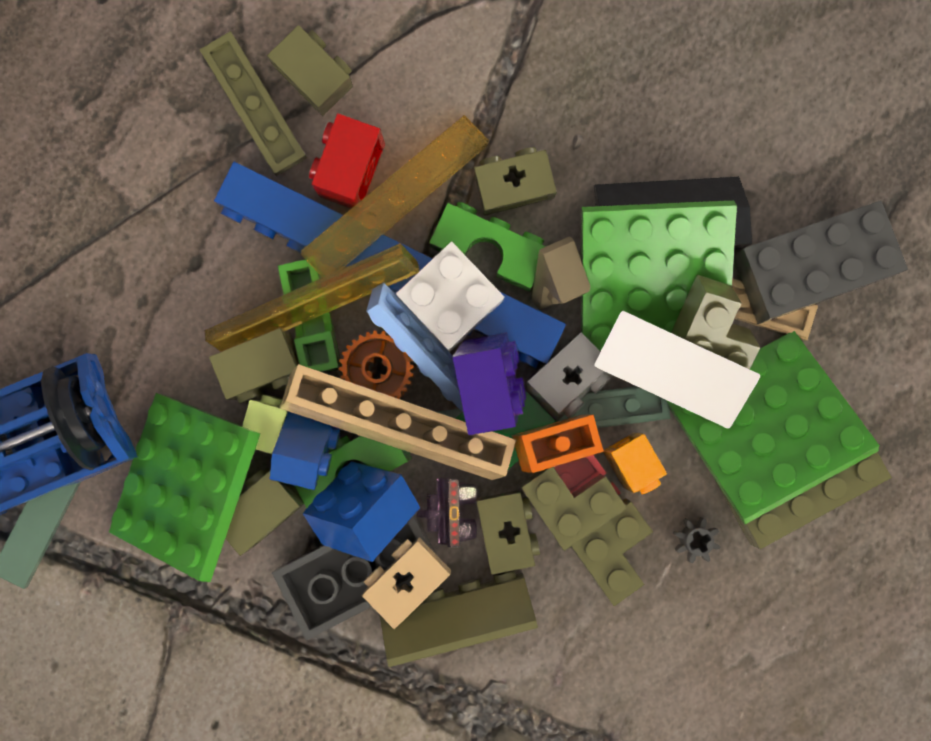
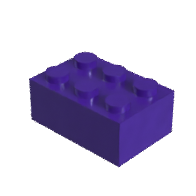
[452,332,526,435]

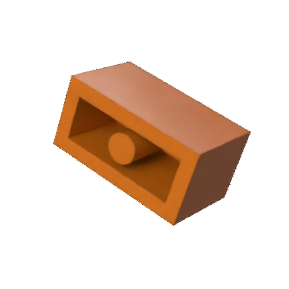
[512,415,603,473]

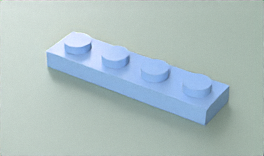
[367,282,463,411]

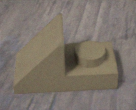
[531,236,590,310]

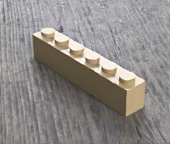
[279,364,516,480]

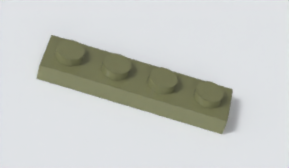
[199,31,307,177]

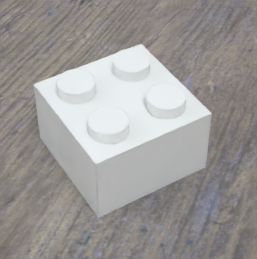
[396,241,505,352]

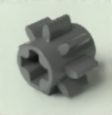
[673,517,721,563]

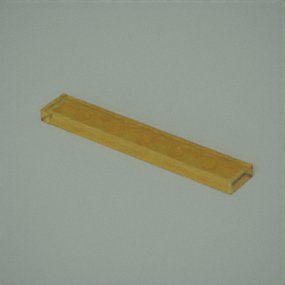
[301,115,489,282]
[204,243,420,352]

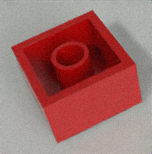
[309,113,385,212]

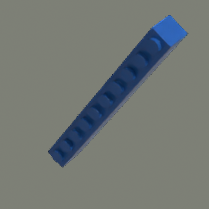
[214,161,566,368]

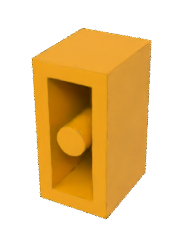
[603,432,667,495]

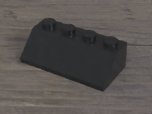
[594,176,752,250]

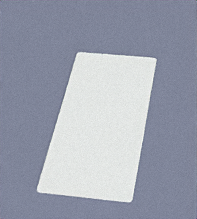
[594,311,760,428]

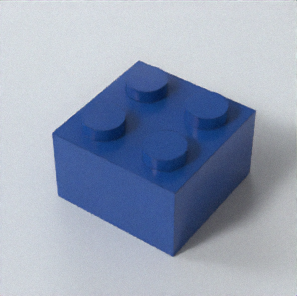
[302,462,420,562]

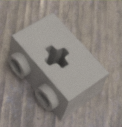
[526,333,611,421]

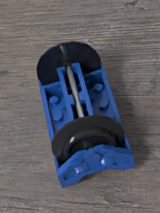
[0,353,138,515]

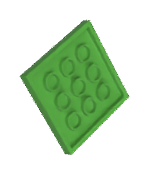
[581,200,737,350]
[666,331,880,525]
[109,393,261,582]

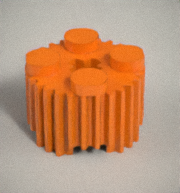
[339,330,416,399]

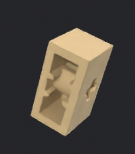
[362,537,451,629]

